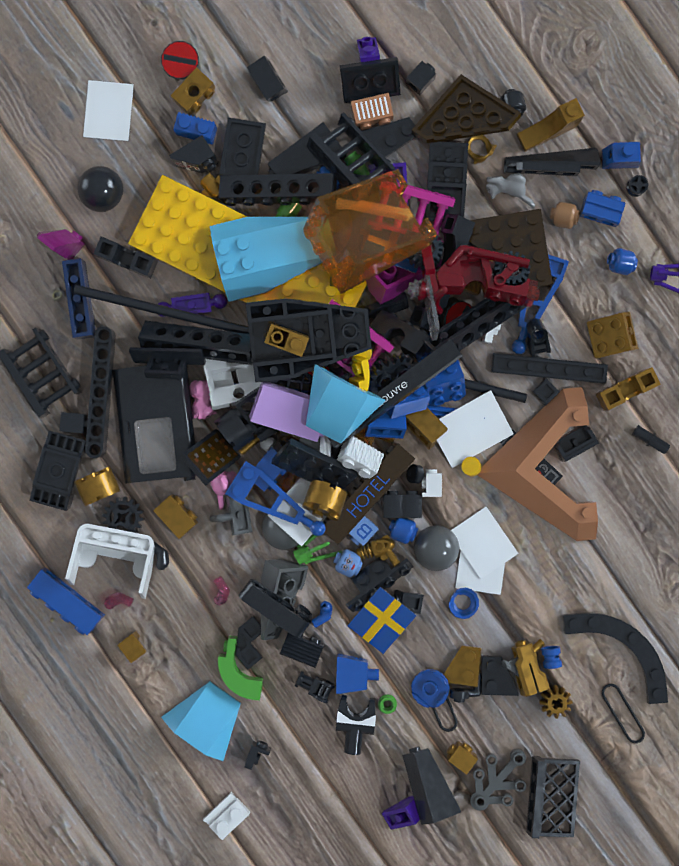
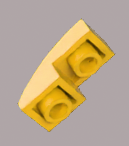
[349,355,370,392]

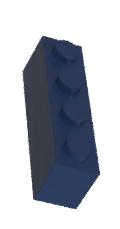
[62,258,96,340]

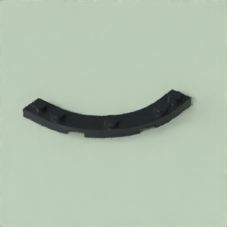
[563,612,668,704]

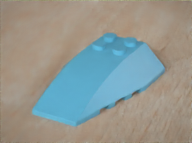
[210,217,337,302]

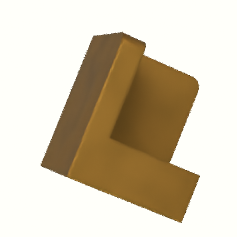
[117,631,146,663]

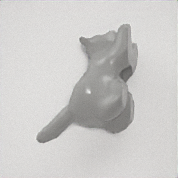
[486,173,535,208]

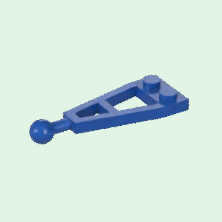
[512,254,569,354]
[225,461,326,536]

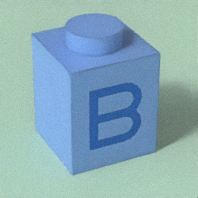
[349,516,379,546]

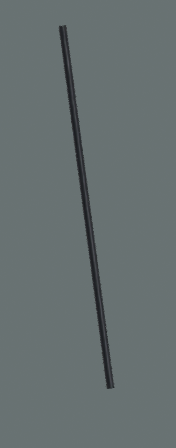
[74,285,527,403]

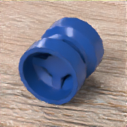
[541,646,562,669]

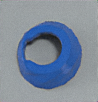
[449,587,479,619]

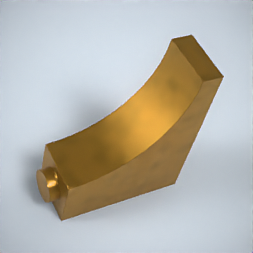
[517,98,585,152]

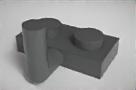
[210,497,252,535]

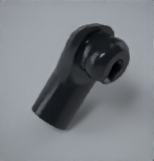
[154,542,169,570]

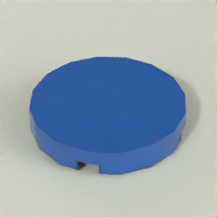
[411,669,450,708]

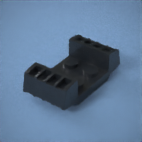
[29,430,86,511]

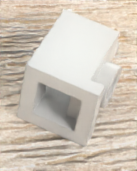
[421,469,442,497]

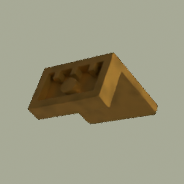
[587,312,639,359]

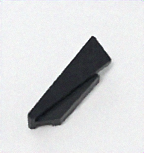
[504,148,600,176]

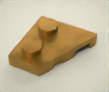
[444,646,482,687]

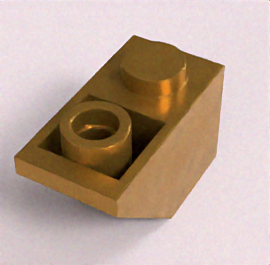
[264,324,309,357]

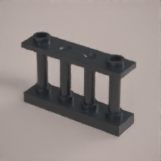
[307,112,395,200]
[0,327,82,417]

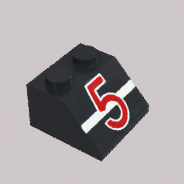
[169,135,219,173]

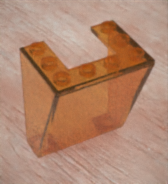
[303,169,437,294]

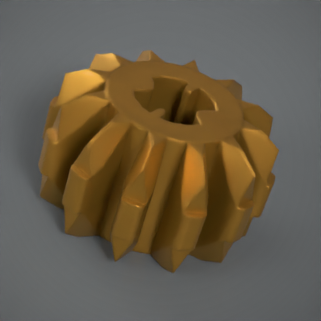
[539,685,573,719]

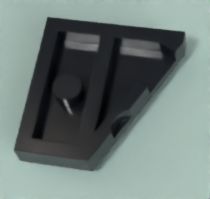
[481,655,519,696]

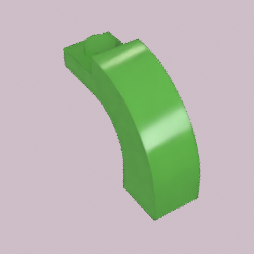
[218,635,263,701]

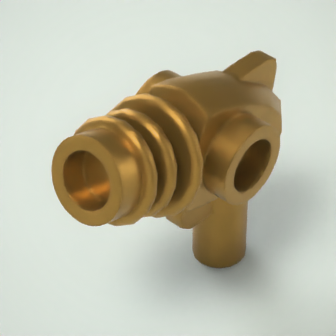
[356,535,400,567]

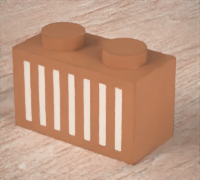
[351,93,394,130]

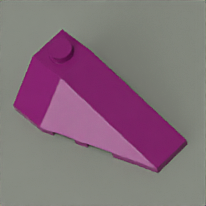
[37,229,85,260]
[362,258,442,304]

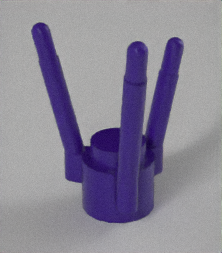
[650,264,679,293]

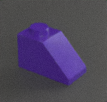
[381,796,420,830]

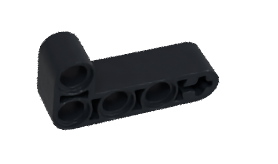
[238,579,312,638]

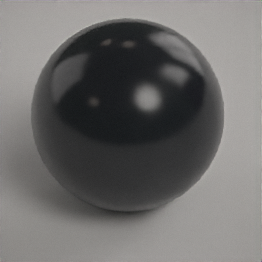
[77,166,123,212]

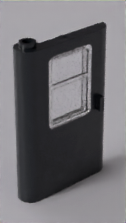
[112,365,196,484]

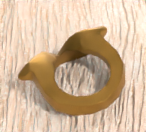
[468,135,497,164]

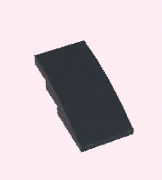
[425,141,469,222]

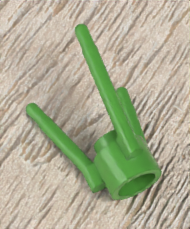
[293,535,342,565]

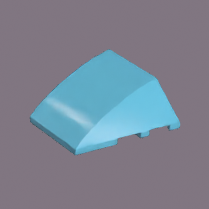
[306,364,386,443]
[161,681,241,761]

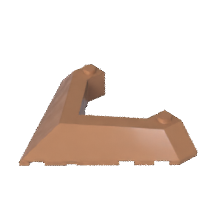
[477,387,598,541]

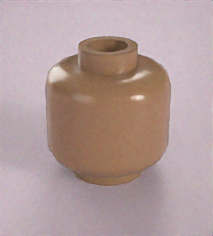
[550,202,580,229]

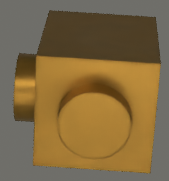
[447,741,478,775]

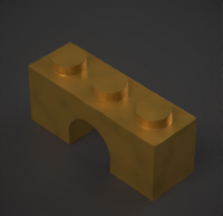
[596,367,661,411]

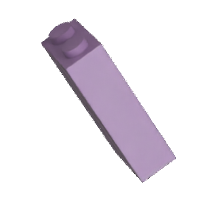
[249,381,323,442]

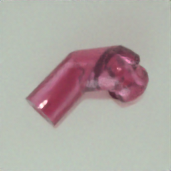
[213,576,230,605]
[104,592,134,609]

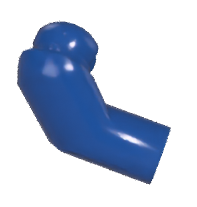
[312,601,333,628]

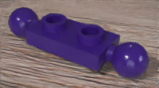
[158,293,228,317]

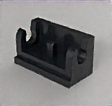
[247,56,288,101]
[554,425,599,462]

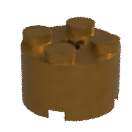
[74,466,120,506]
[302,480,347,521]

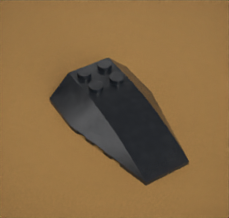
[246,298,372,383]

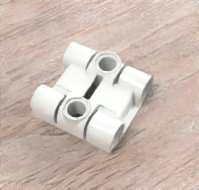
[203,359,261,410]

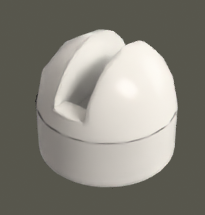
[260,436,277,452]

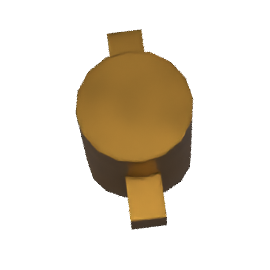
[200,173,220,198]

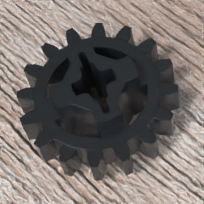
[102,496,145,533]

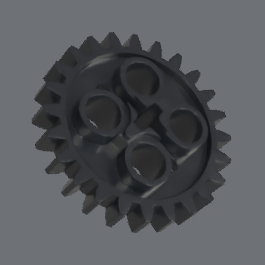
[368,353,419,394]

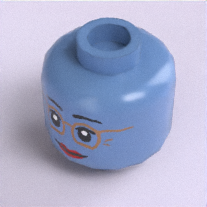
[333,549,363,577]

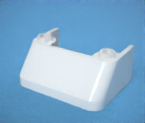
[65,524,155,599]

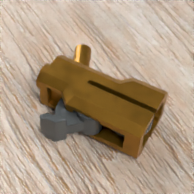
[502,639,550,697]

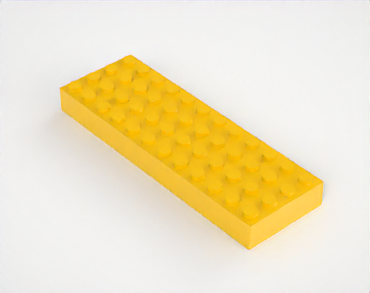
[128,175,367,307]

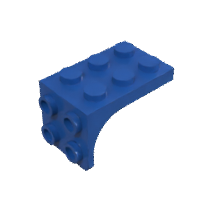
[419,332,466,406]

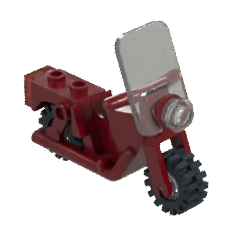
[407,232,540,341]

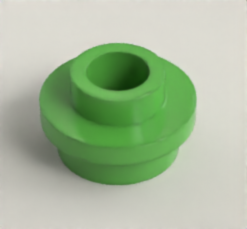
[378,694,397,714]

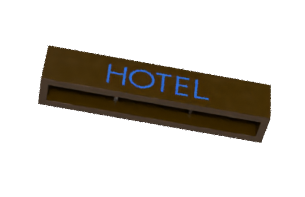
[323,443,415,545]

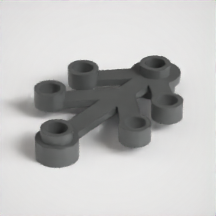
[470,749,526,811]

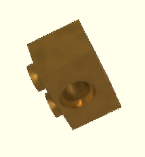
[171,67,215,116]

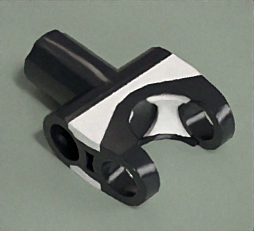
[335,695,376,755]

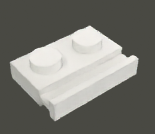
[203,792,250,840]

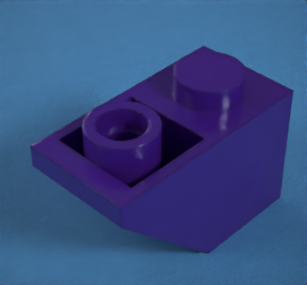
[357,37,380,62]

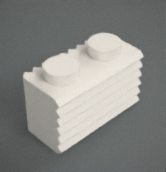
[337,436,384,479]

